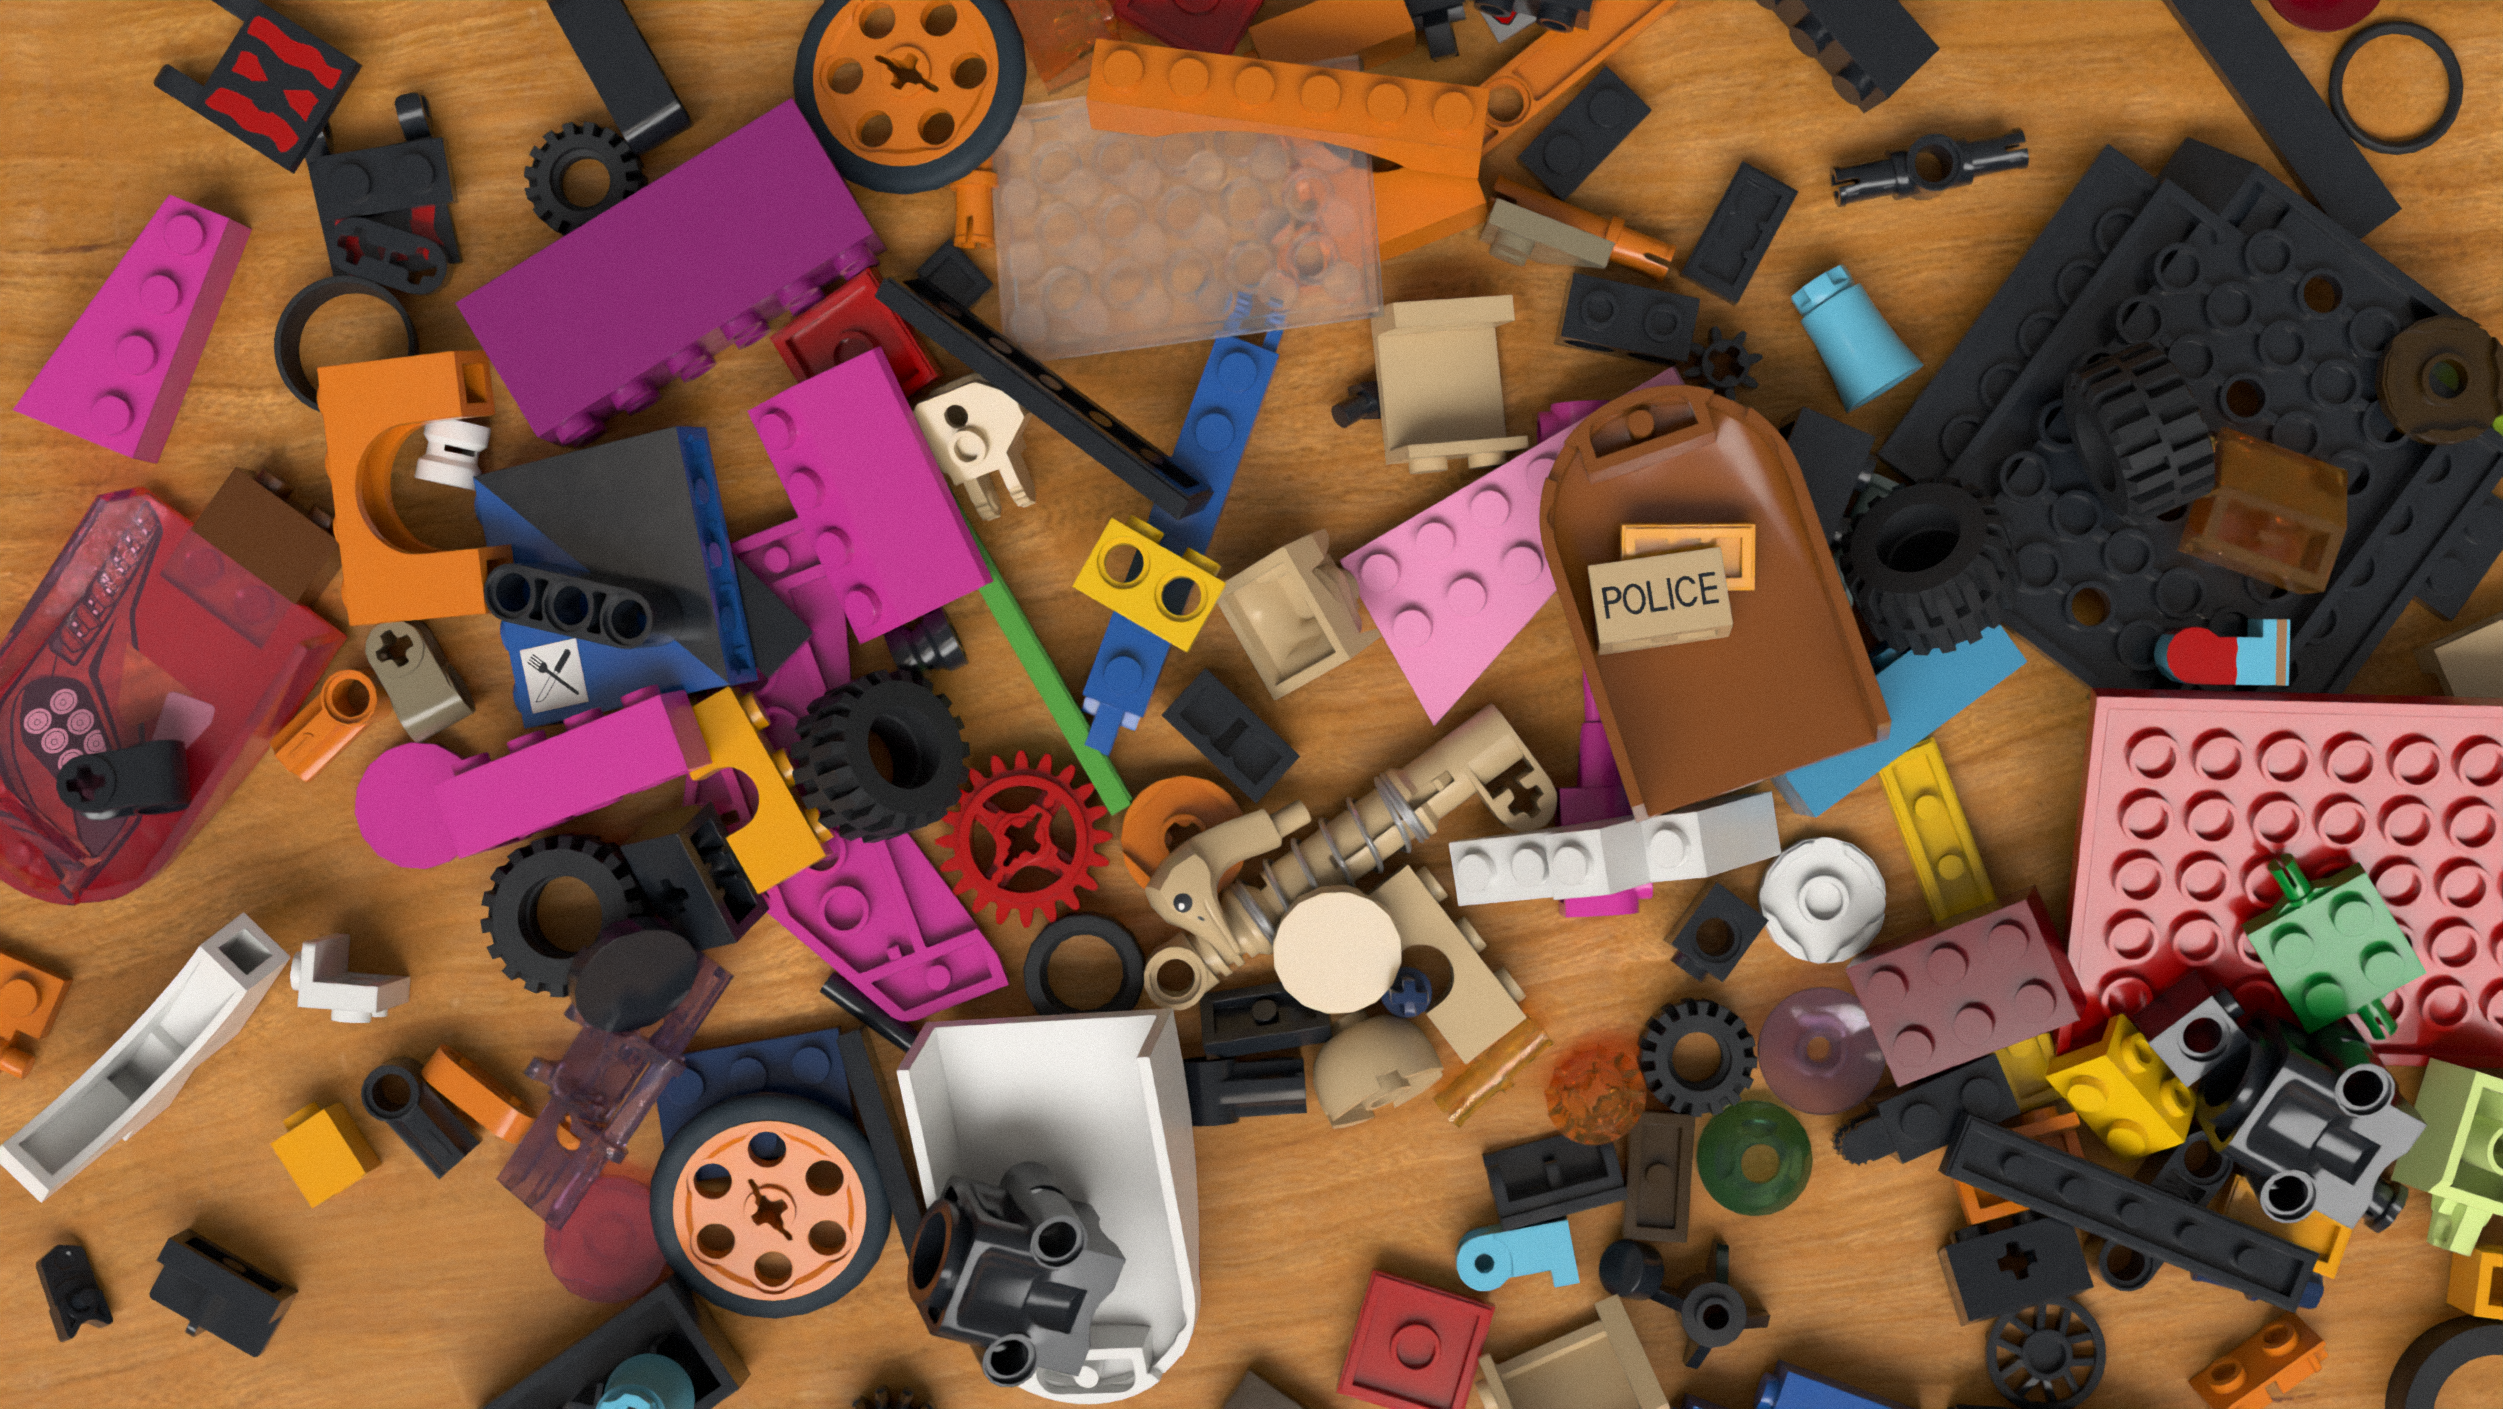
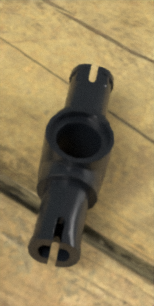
[1830,127,2029,207]

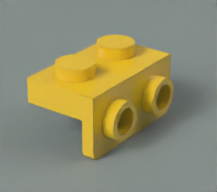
[2045,1014,2197,1163]

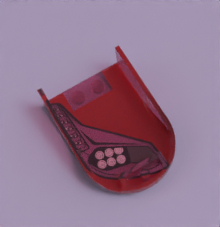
[0,486,347,906]

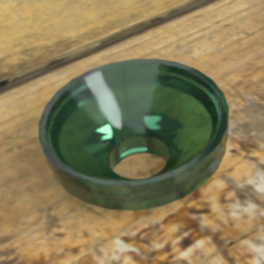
[1695,1099,1813,1216]

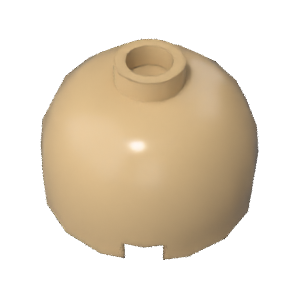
[1313,1010,1444,1129]

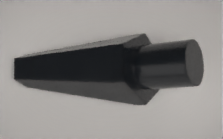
[1331,381,1381,428]

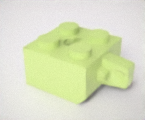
[2391,1058,2503,1256]

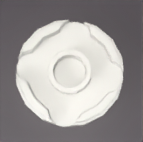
[1757,837,1886,964]

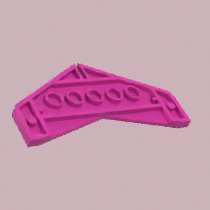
[682,517,1011,1021]

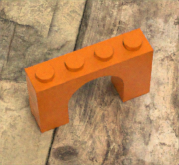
[1242,0,1487,277]
[317,350,514,626]

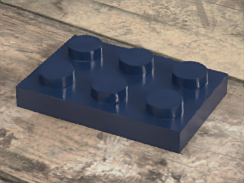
[650,1026,858,1181]

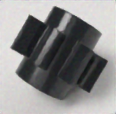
[1681,326,1763,401]

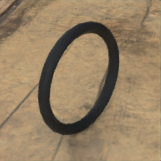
[2328,21,2464,155]

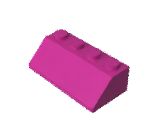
[747,346,993,645]

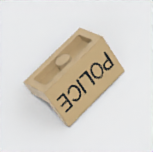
[1588,547,1733,656]

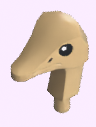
[1145,799,1311,959]

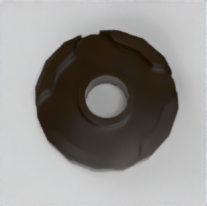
[2375,314,2503,446]

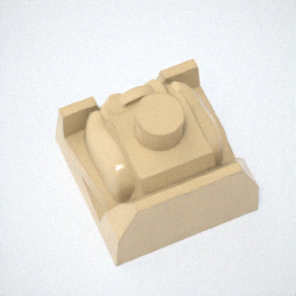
[1217,528,1381,701]

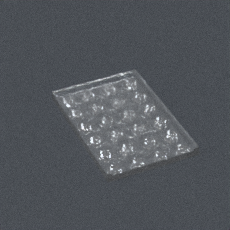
[992,55,1384,362]

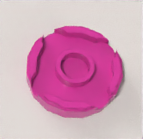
[355,742,465,869]

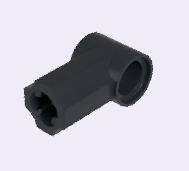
[361,1056,483,1179]
[1182,1056,1307,1127]

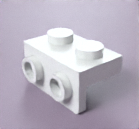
[290,933,410,1023]

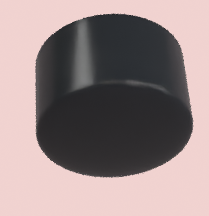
[1599,1239,1664,1301]

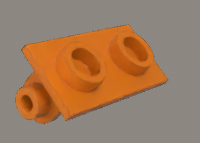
[2188,1311,2328,1409]

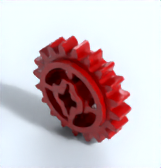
[935,750,1113,928]

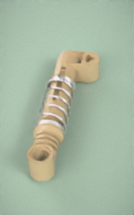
[1144,703,1557,1011]

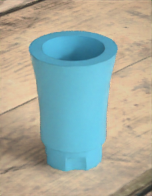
[1790,264,1924,413]
[596,1354,695,1409]

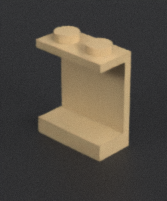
[1370,295,1529,474]

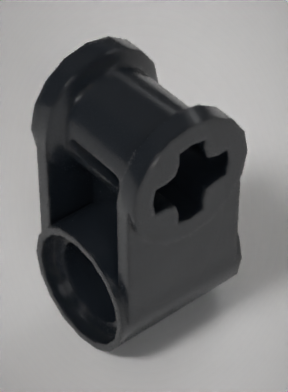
[56,739,193,821]

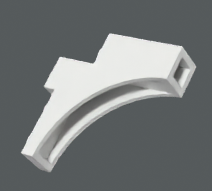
[1449,791,1781,906]
[0,912,290,1203]

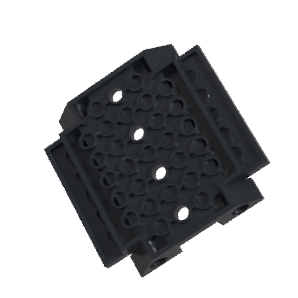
[1874,136,2503,700]

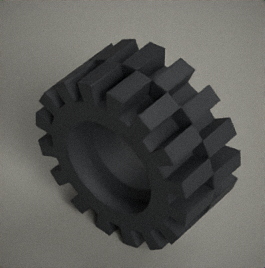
[524,121,648,236]
[1636,997,1758,1117]

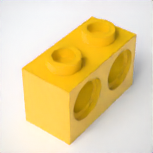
[1072,515,1227,653]

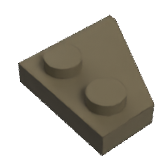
[1479,198,1615,269]

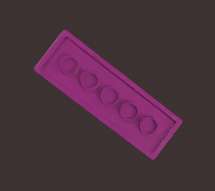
[456,98,888,449]

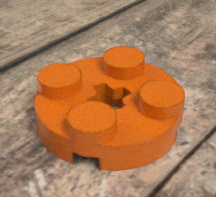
[1121,775,1244,894]

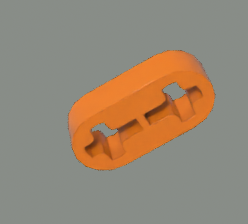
[421,1045,537,1144]

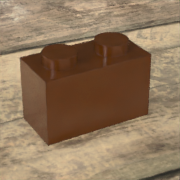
[191,466,342,607]

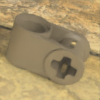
[365,620,476,743]

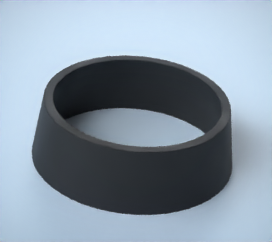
[274,276,419,412]

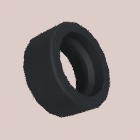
[1023,911,1145,1016]

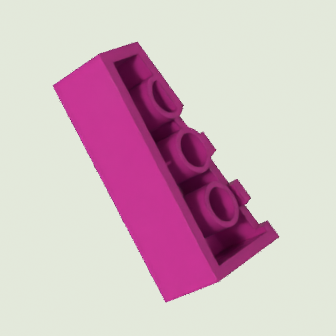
[13,194,252,464]
[432,684,713,859]

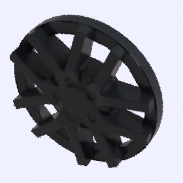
[1985,1298,2106,1409]

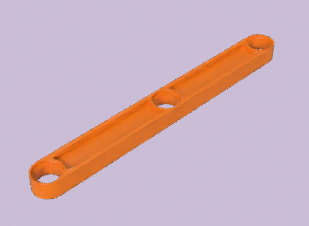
[1278,0,1683,295]

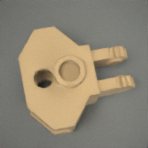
[913,372,1037,521]

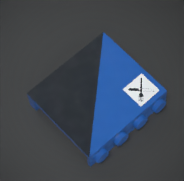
[473,426,758,729]

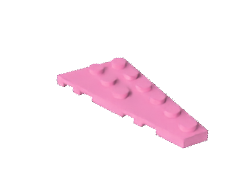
[1339,366,1685,726]

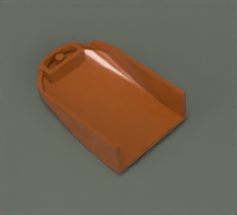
[1539,385,1892,823]

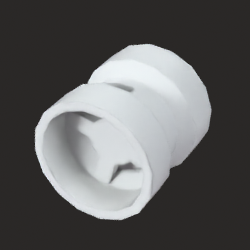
[414,420,491,491]

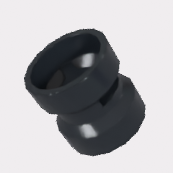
[884,606,969,681]

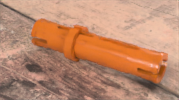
[1486,174,1677,284]

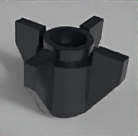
[1649,1239,1771,1369]

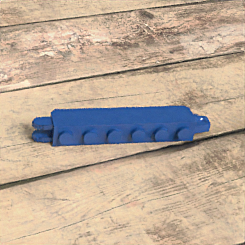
[1081,289,1292,757]

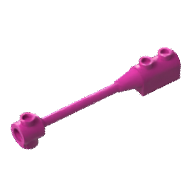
[1537,400,1653,918]

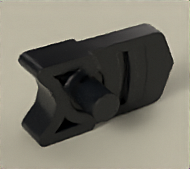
[36,1245,113,1342]

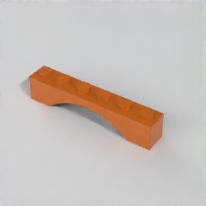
[1086,38,1490,179]

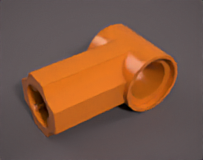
[269,667,393,782]

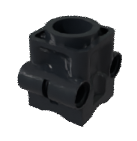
[2194,1008,2427,1230]
[907,1161,1126,1388]

